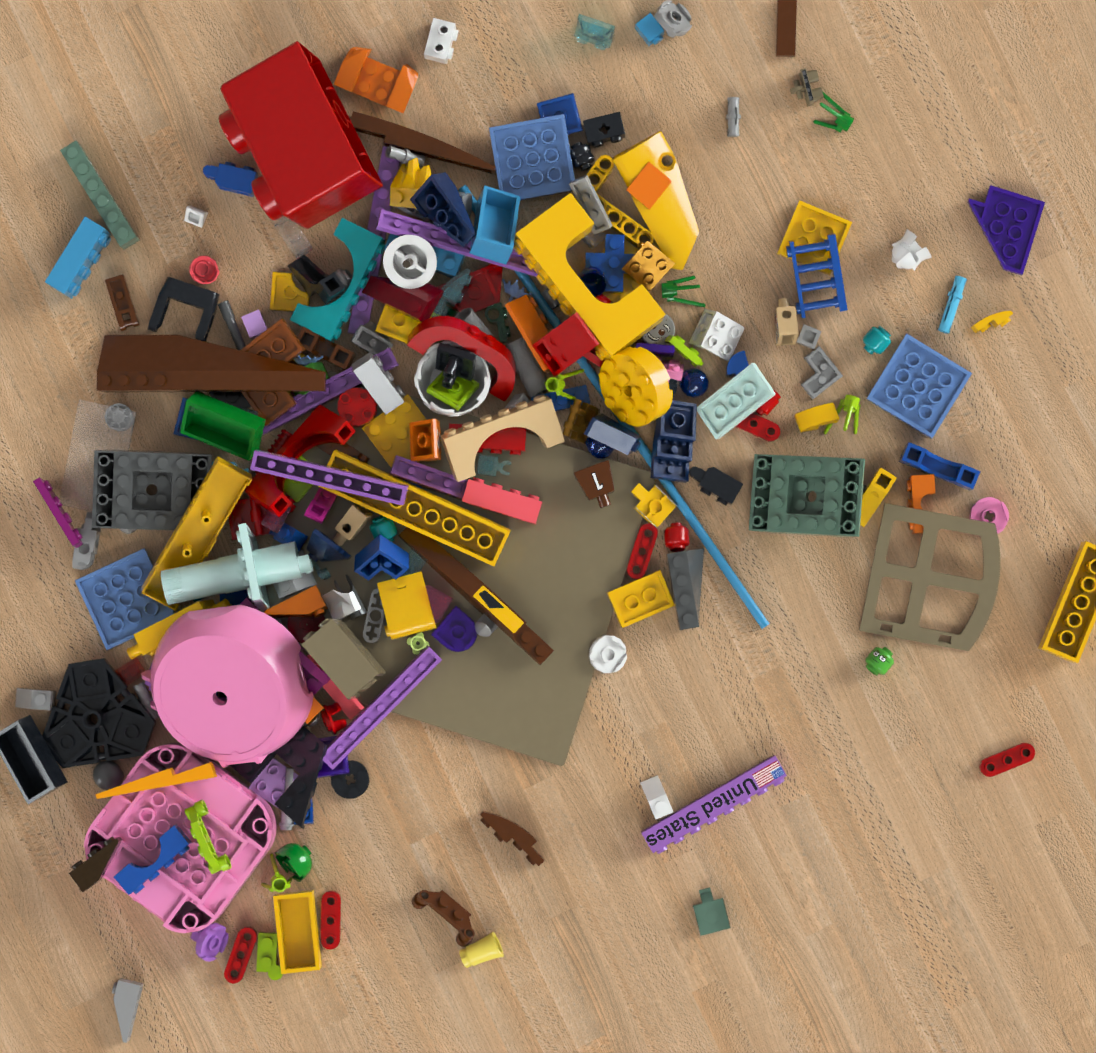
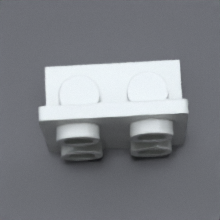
[689,309,744,361]

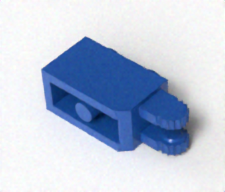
[202,162,259,197]

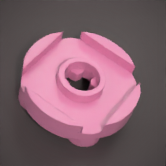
[969,497,1009,534]

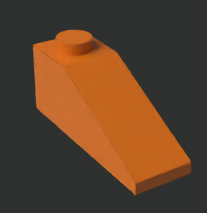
[264,585,328,617]

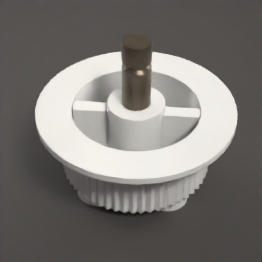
[383,235,437,289]

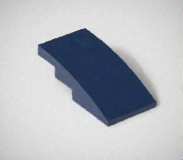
[650,400,697,483]

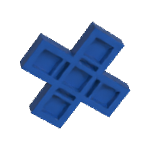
[585,234,634,293]

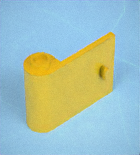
[377,571,437,640]

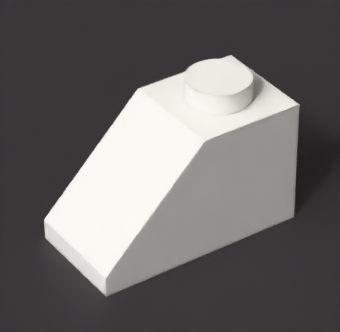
[640,775,673,819]

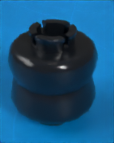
[570,142,595,171]

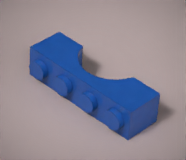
[899,442,981,491]
[114,824,192,895]

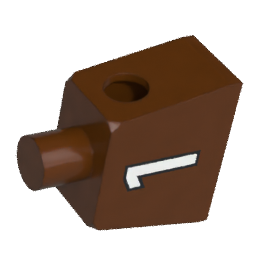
[574,460,615,508]

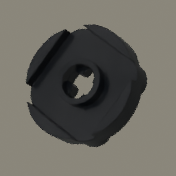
[331,760,370,799]

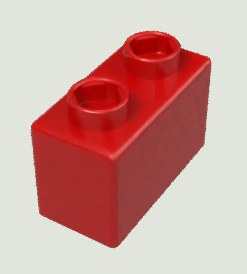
[218,41,383,229]

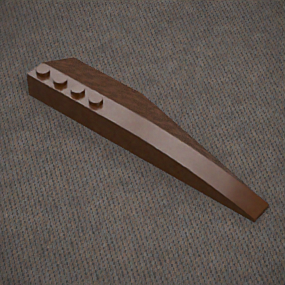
[97,335,326,393]

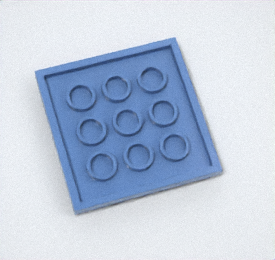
[489,114,575,200]
[866,334,972,439]
[75,548,175,650]

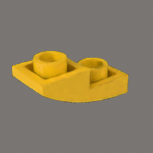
[971,311,1013,333]
[795,403,840,433]

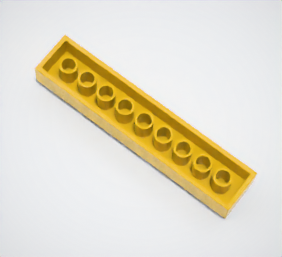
[318,450,511,566]

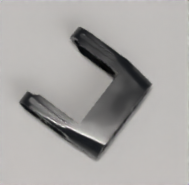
[148,277,220,342]

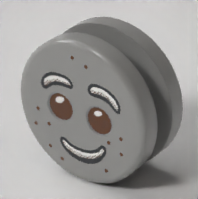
[641,314,675,345]

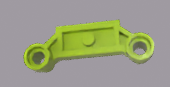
[185,800,232,874]

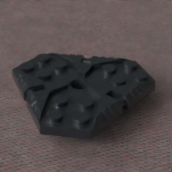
[42,658,156,768]

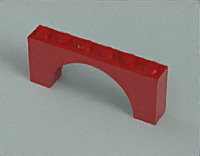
[244,404,356,518]

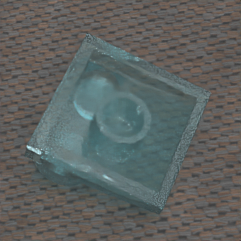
[574,14,615,50]

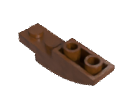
[480,811,544,866]

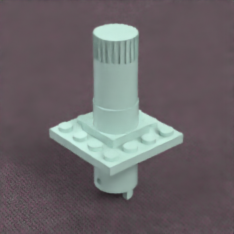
[161,523,313,613]

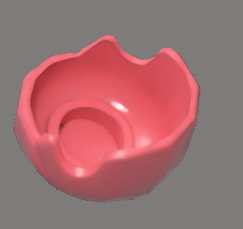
[189,255,219,284]

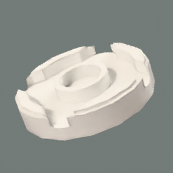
[589,635,627,673]

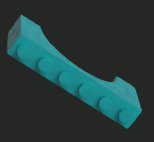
[290,218,386,343]

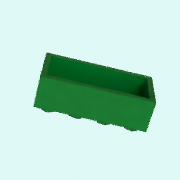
[180,391,266,461]

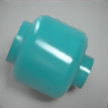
[863,326,891,355]
[369,515,398,542]

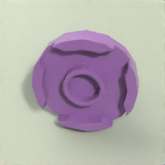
[190,923,229,962]

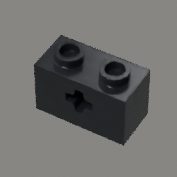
[583,112,625,148]

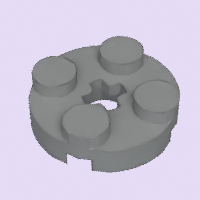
[654,0,692,38]

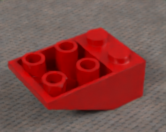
[532,312,599,377]

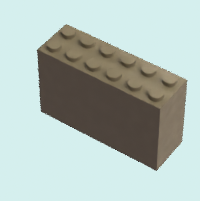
[301,618,387,700]

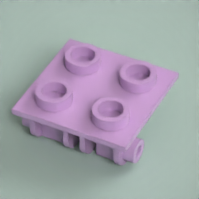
[248,758,299,808]

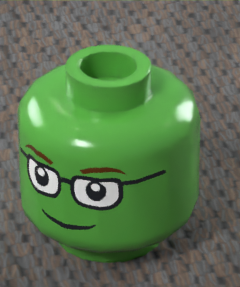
[865,647,894,676]

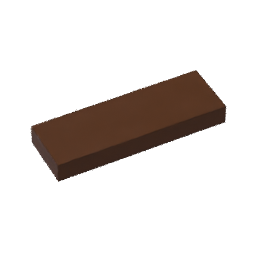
[776,0,797,57]

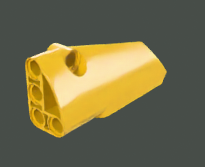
[612,131,699,270]

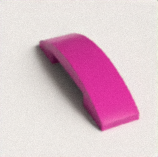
[304,487,338,524]

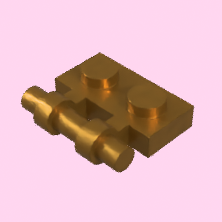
[562,398,599,445]

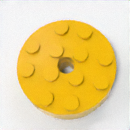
[599,346,673,427]

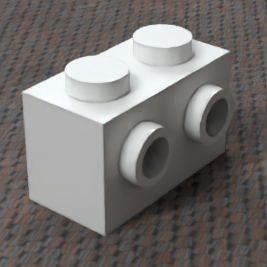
[424,18,459,64]

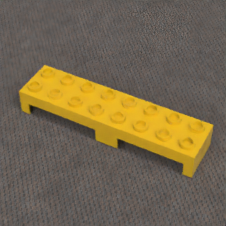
[141,456,252,611]

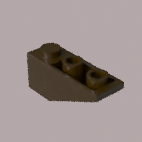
[69,836,122,892]

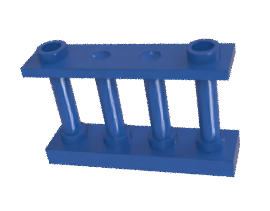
[786,233,848,318]

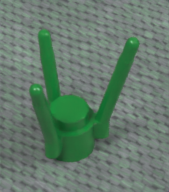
[813,91,854,133]
[662,276,706,307]

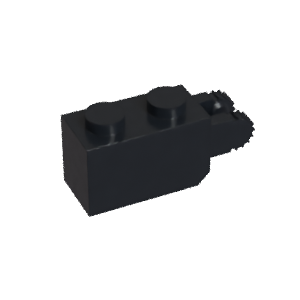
[689,466,743,506]

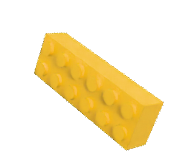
[1038,541,1096,663]

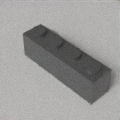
[666,548,704,630]

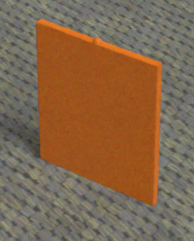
[626,162,672,210]

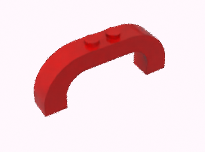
[407,316,516,402]

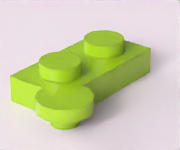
[665,335,704,367]
[256,932,283,980]

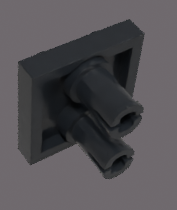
[435,343,476,389]

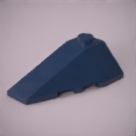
[410,172,476,247]

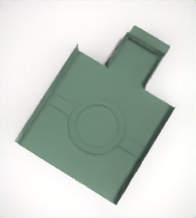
[693,887,731,936]

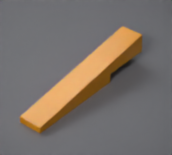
[95,762,217,799]

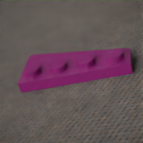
[33,477,83,548]

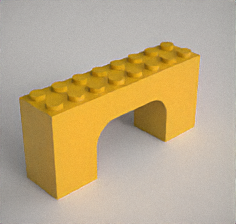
[513,193,666,361]

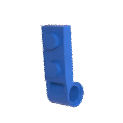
[531,385,590,411]

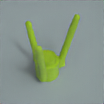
[544,369,584,400]
[823,395,861,435]
[261,854,292,892]

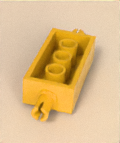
[127,599,231,659]

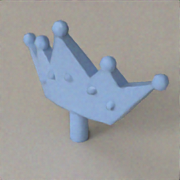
[502,279,532,302]
[294,355,323,366]

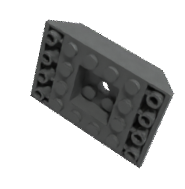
[92,450,212,530]

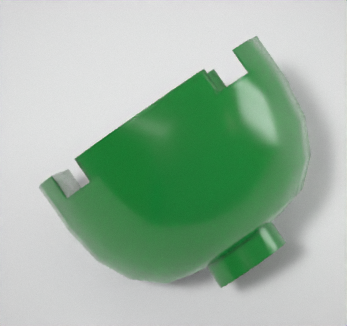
[275,843,312,882]

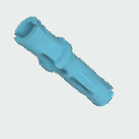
[938,276,967,334]

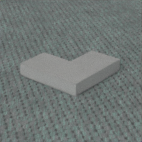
[801,346,843,400]

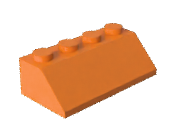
[504,295,552,373]

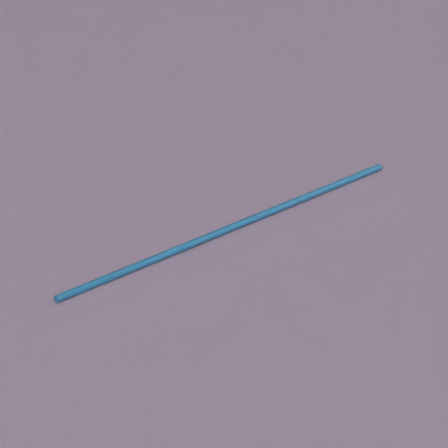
[458,185,770,629]

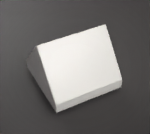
[184,205,208,228]

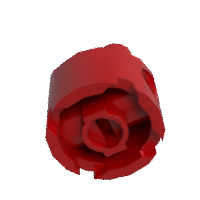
[338,388,377,427]

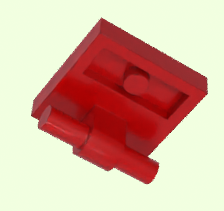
[228,497,270,541]

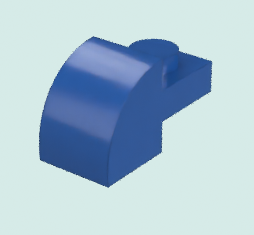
[726,351,749,377]

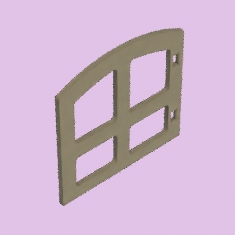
[859,503,1000,651]

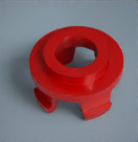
[320,702,347,735]

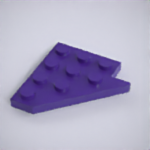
[967,185,1045,276]

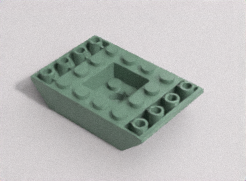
[749,454,865,537]

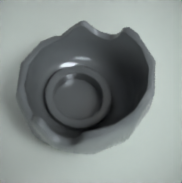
[93,761,124,790]

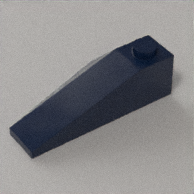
[306,529,352,562]

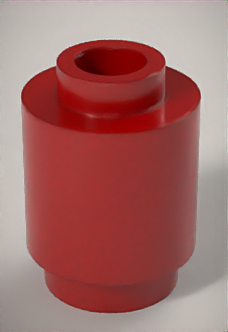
[755,389,781,416]

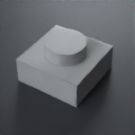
[796,324,822,350]

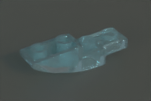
[431,269,473,317]

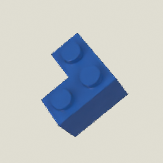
[354,534,409,580]

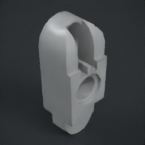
[72,512,101,570]

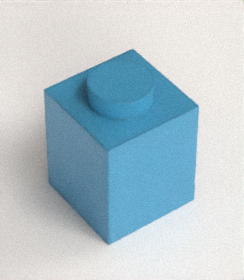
[635,13,664,46]

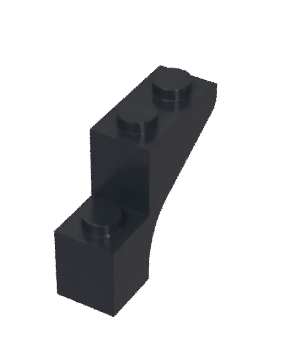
[288,255,346,305]

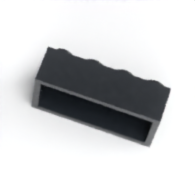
[0,715,68,804]

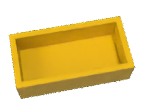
[273,890,322,974]

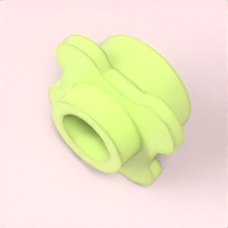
[407,632,429,655]

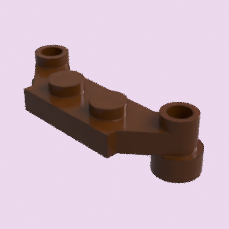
[411,890,475,947]

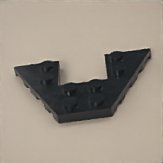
[230,726,328,829]

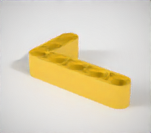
[574,155,653,247]

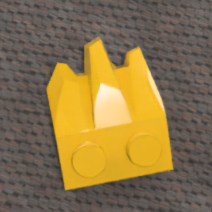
[390,158,431,209]

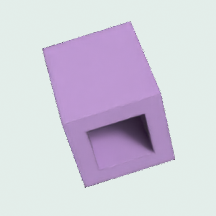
[241,309,268,340]

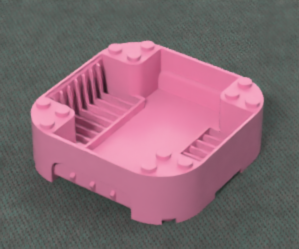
[84,743,277,933]

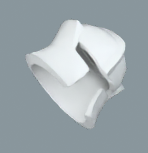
[891,229,932,271]

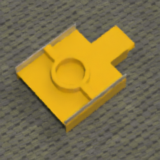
[631,483,677,529]

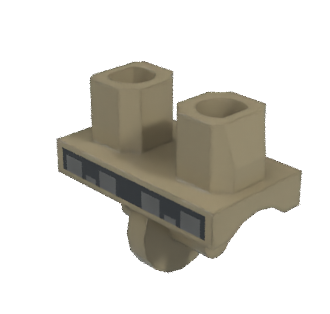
[790,68,824,107]

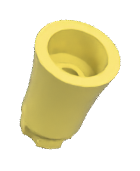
[459,932,504,968]

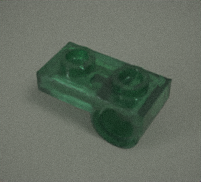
[485,303,511,343]

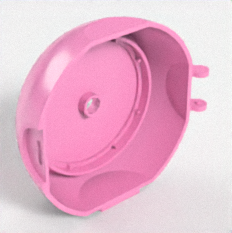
[141,605,313,768]

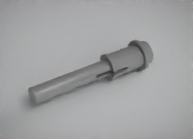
[279,768,294,830]

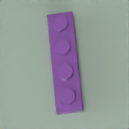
[390,455,468,500]

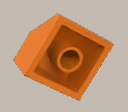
[409,419,441,461]

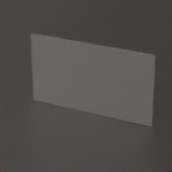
[60,400,136,512]

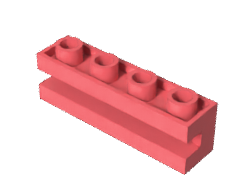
[462,477,542,525]

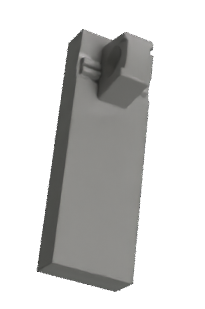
[569,175,613,234]

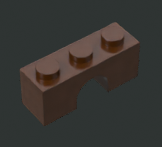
[297,327,356,370]

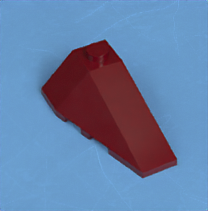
[362,276,444,323]

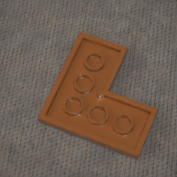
[240,318,305,426]

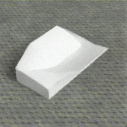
[322,590,361,620]

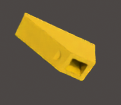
[860,467,897,528]

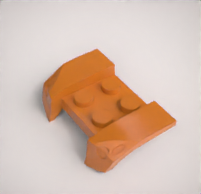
[334,47,418,114]

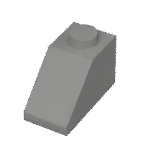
[15,688,56,710]

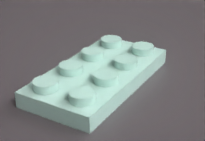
[697,363,776,440]

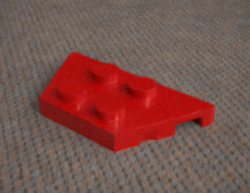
[436,264,503,313]

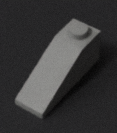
[112,978,144,1043]

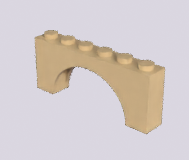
[440,395,565,482]

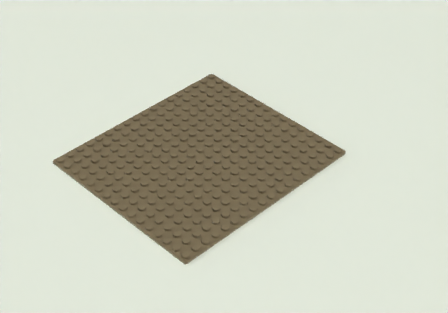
[253,371,655,766]

